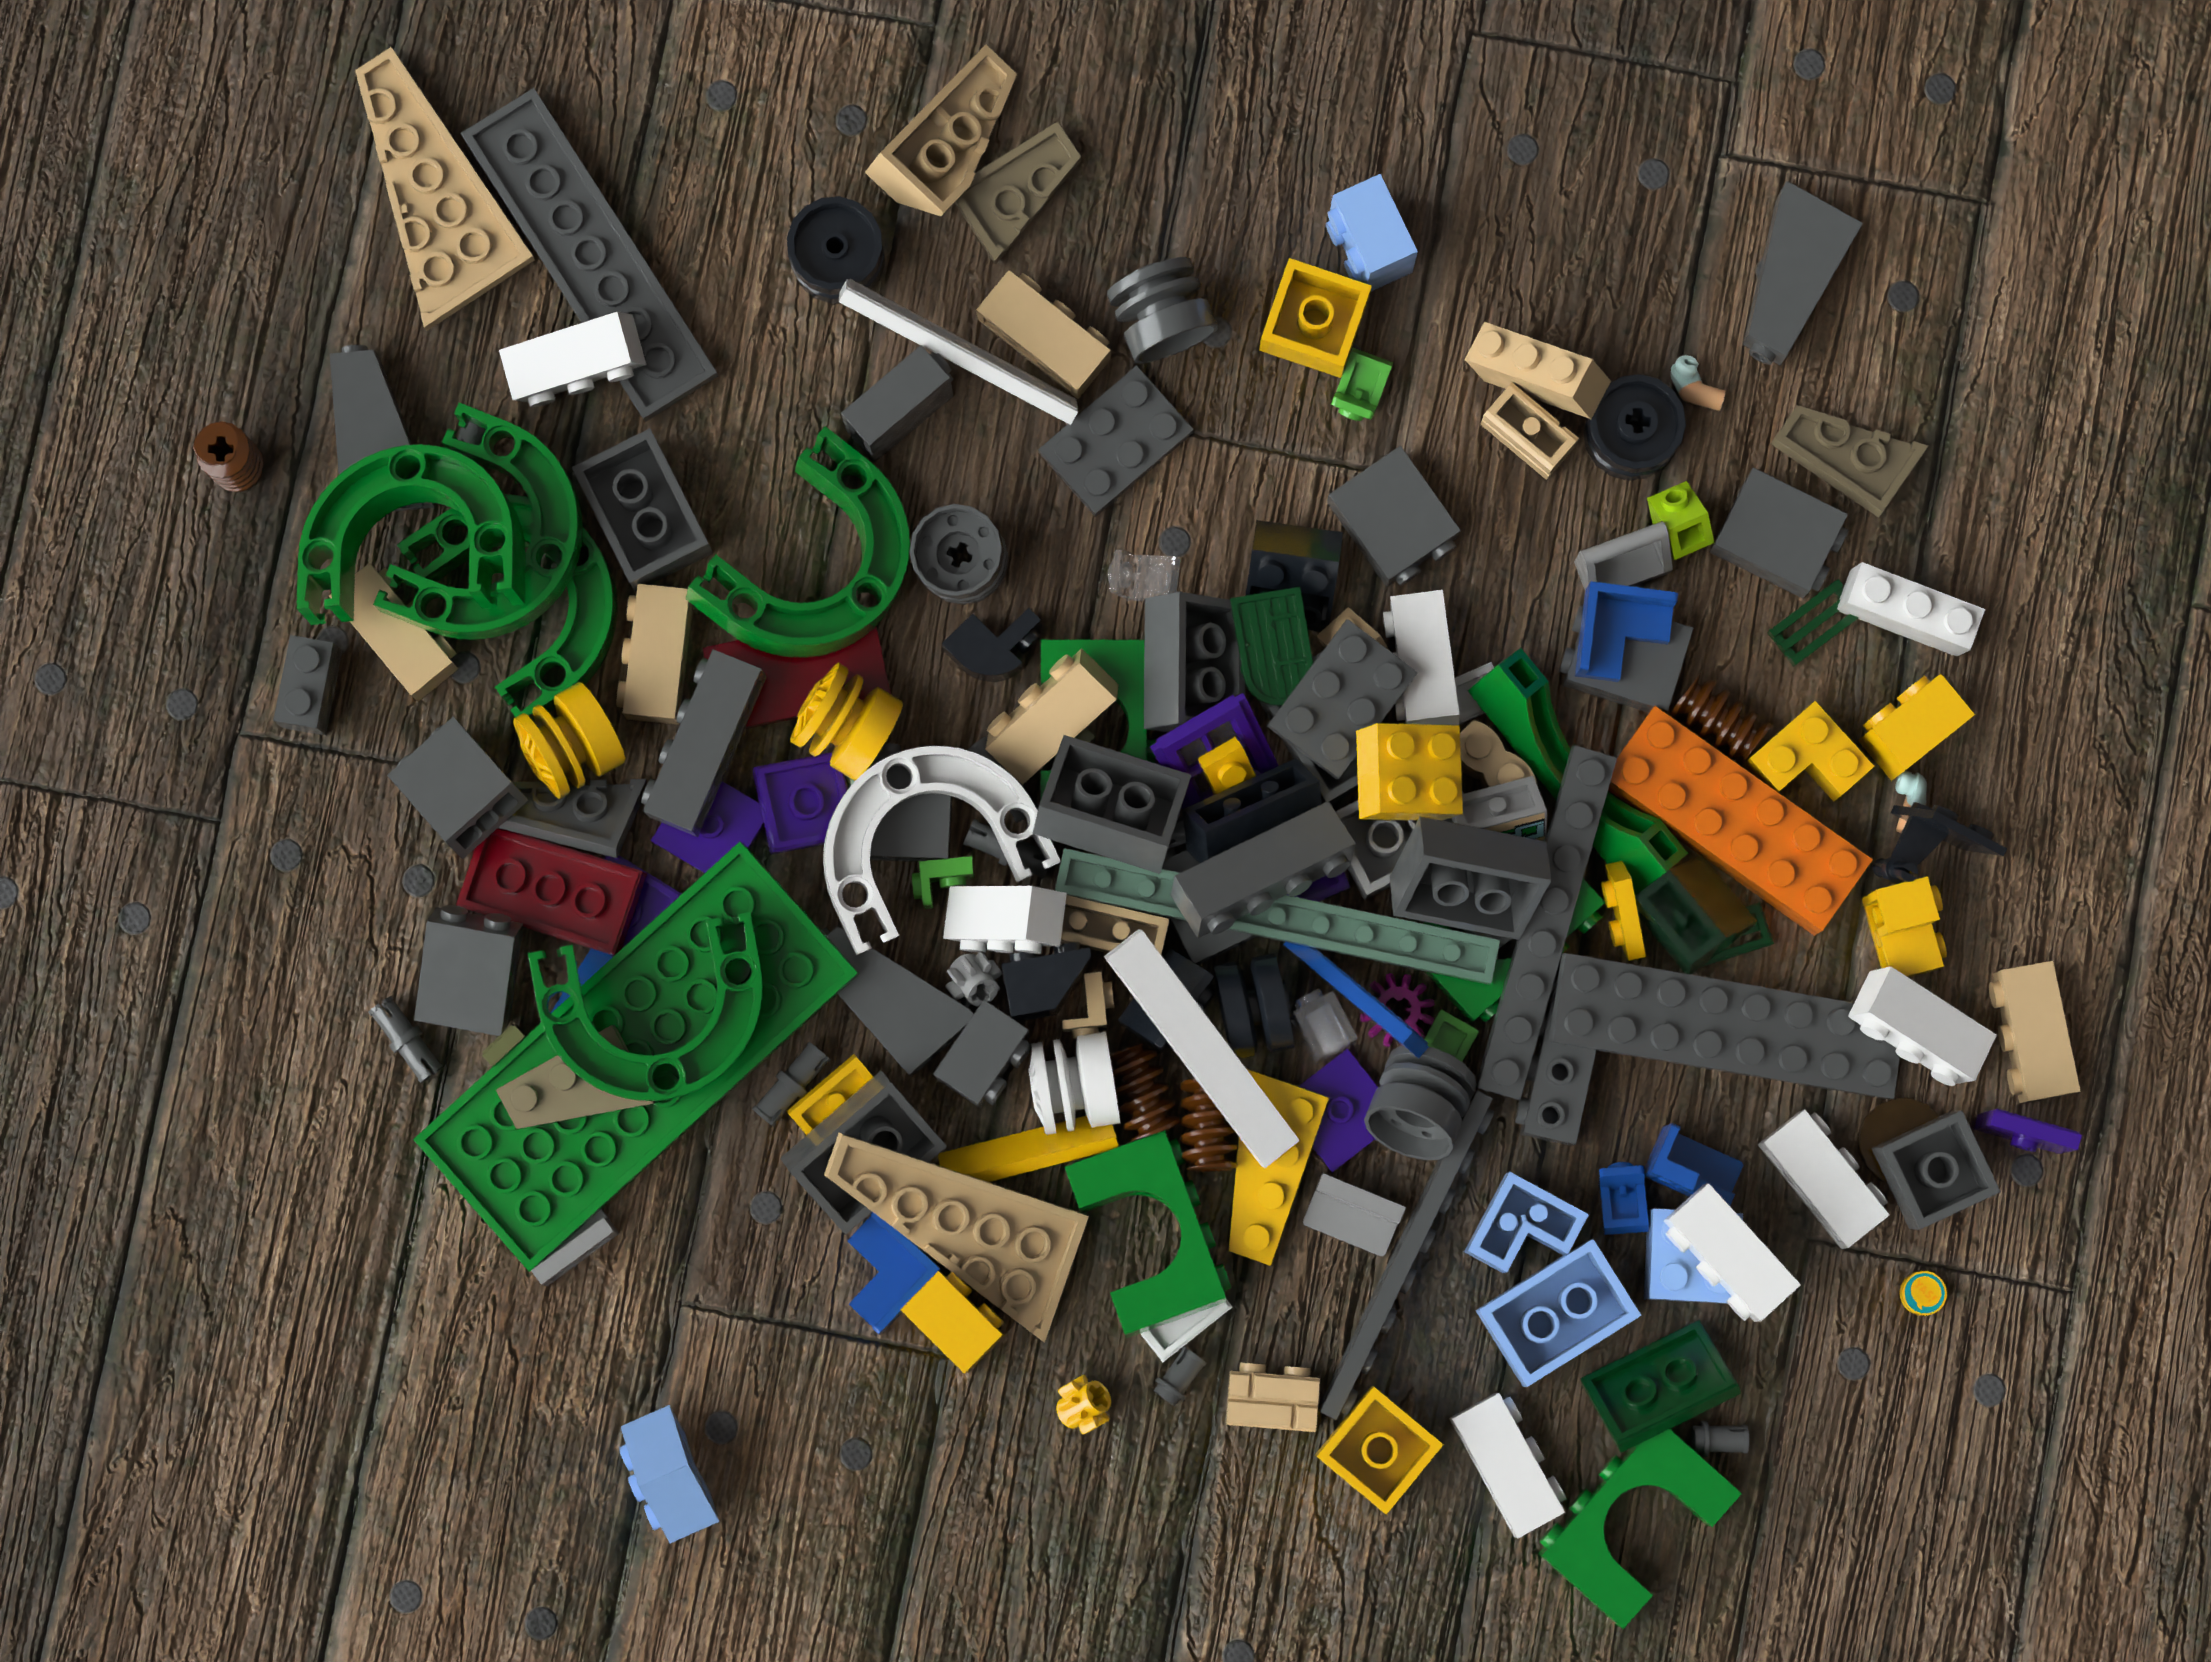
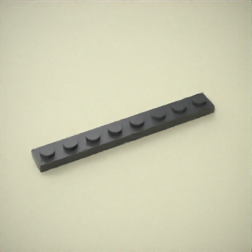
[1476,745,1617,1100]
[1318,1090,1494,1420]

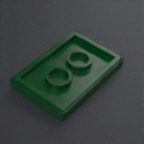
[1580,1320,1741,1453]

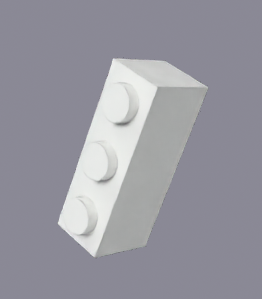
[499,312,646,407]
[1837,562,1985,657]
[1383,590,1460,725]
[943,886,1067,954]
[1848,966,1997,1086]
[1757,1110,1890,1249]
[1664,1183,1801,1322]
[1449,1393,1566,1538]

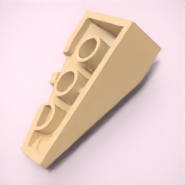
[865,45,1017,216]

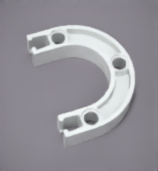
[823,746,1061,955]

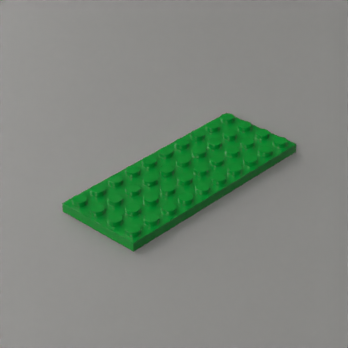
[413,842,860,1272]

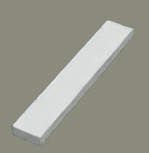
[839,279,1078,425]
[1104,929,1300,1168]

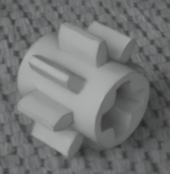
[945,952,1002,1008]

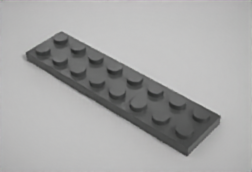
[461,88,718,422]
[1549,953,1900,1100]

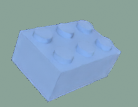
[1475,1239,1641,1387]

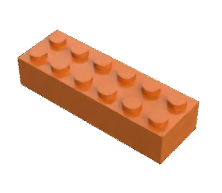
[1608,706,1873,936]

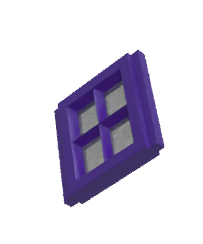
[1150,693,1279,809]

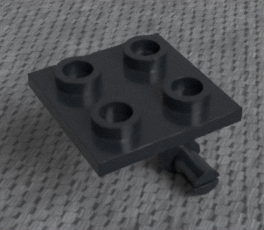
[1872,802,2007,884]

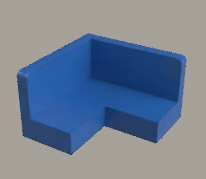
[1575,581,1678,682]
[1644,1123,1743,1206]
[847,1212,942,1335]

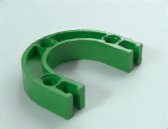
[373,403,583,640]
[686,426,910,657]
[297,444,525,625]
[397,494,618,722]
[528,912,762,1101]

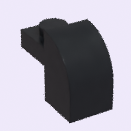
[942,608,1042,682]

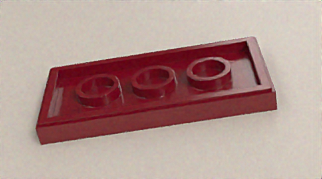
[702,626,891,730]
[456,828,647,956]

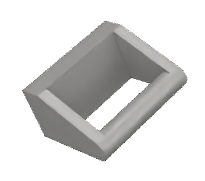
[1574,521,1673,590]

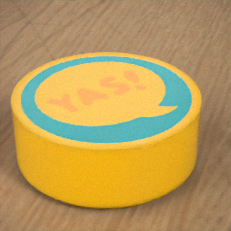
[1900,1271,1947,1316]

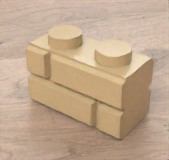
[1480,383,1579,480]
[1226,1363,1320,1432]

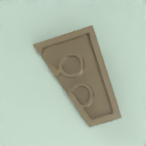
[955,121,1081,265]
[1770,405,1928,518]
[496,1025,656,1129]

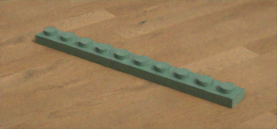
[1055,848,1500,985]

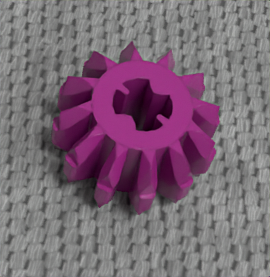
[1360,973,1434,1047]

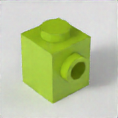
[1647,481,1714,560]

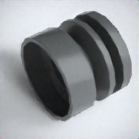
[1107,257,1218,364]
[909,504,1009,605]
[1364,1045,1477,1160]

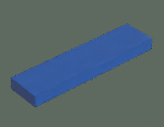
[1283,942,1429,1059]

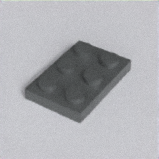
[1038,365,1194,517]
[1267,619,1418,779]

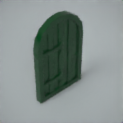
[1230,587,1314,706]

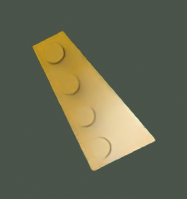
[1229,1068,1330,1266]

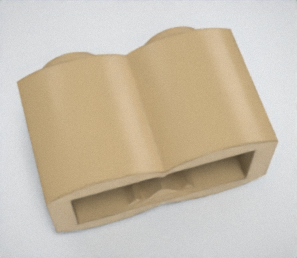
[1460,720,1536,789]

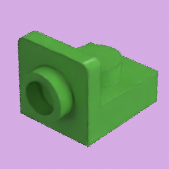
[912,856,975,909]

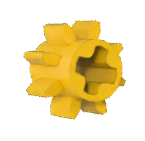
[1056,1375,1111,1435]

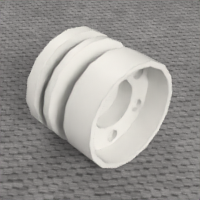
[1028,1032,1120,1135]

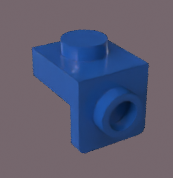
[1599,1162,1649,1235]

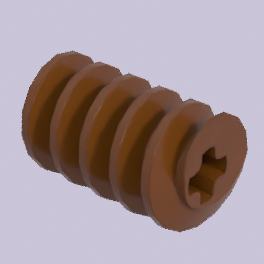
[193,421,264,492]
[1670,673,1771,762]
[1110,1043,1180,1141]
[1181,1079,1238,1172]

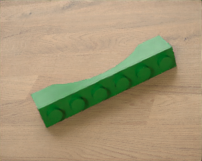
[1467,648,1688,895]

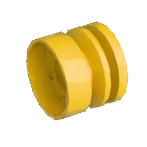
[790,663,903,781]
[513,682,626,799]

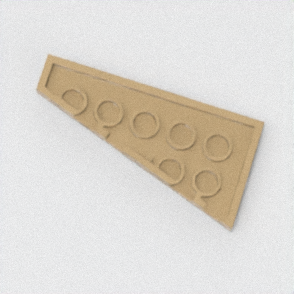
[355,47,535,331]
[824,1133,1089,1343]

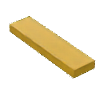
[938,1115,1119,1182]

